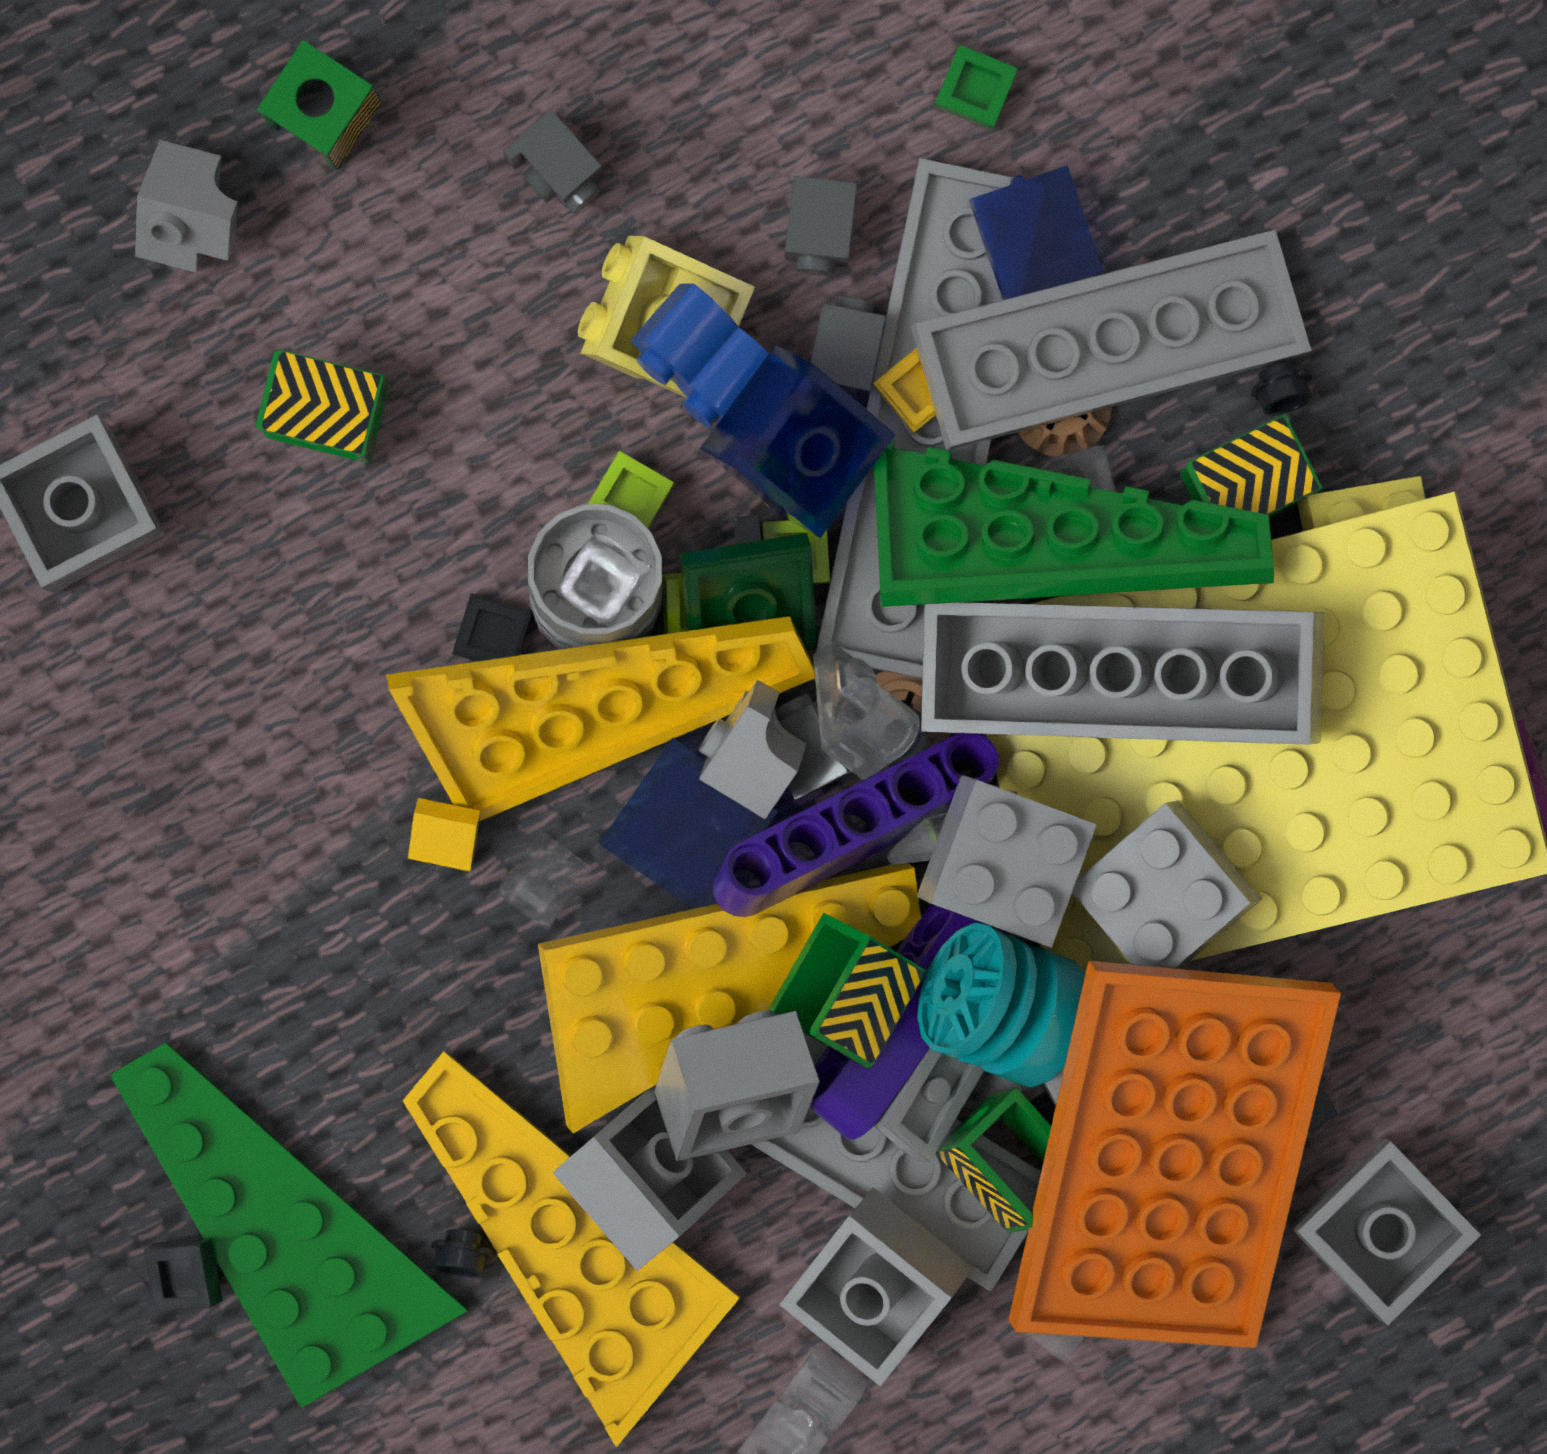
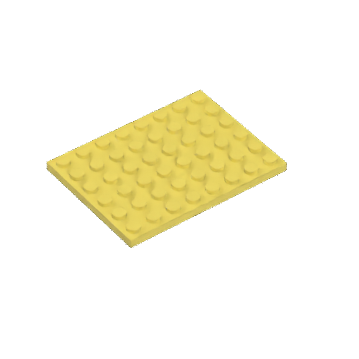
[986,492,1547,973]

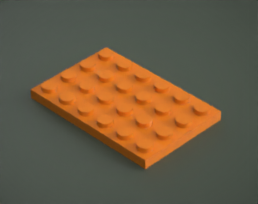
[1008,961,1341,1348]

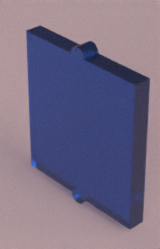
[969,165,1103,300]

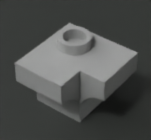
[135,140,238,273]
[699,679,807,819]

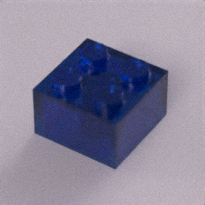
[699,345,896,538]
[599,738,778,909]

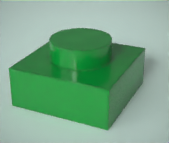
[935,44,1018,131]

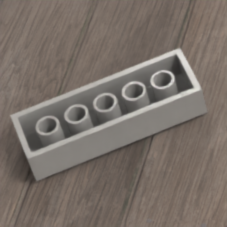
[921,602,1325,745]

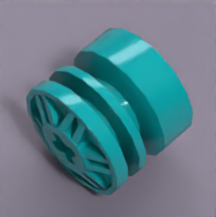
[917,923,1085,1088]

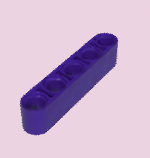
[713,733,999,917]
[810,904,1011,1140]

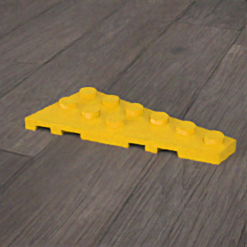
[386,616,817,822]
[538,861,921,1133]
[403,1051,740,1447]

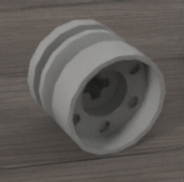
[528,504,662,650]

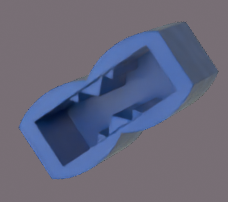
[630,283,784,428]

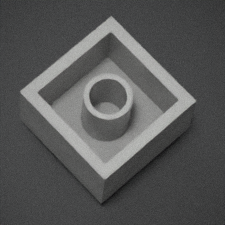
[0,415,166,593]
[916,775,1097,948]
[1072,800,1262,969]
[654,1011,819,1161]
[552,1085,747,1271]
[1289,1138,1481,1325]
[779,1187,974,1386]

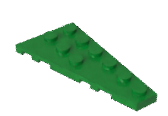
[872,436,1274,607]
[110,1042,469,1408]

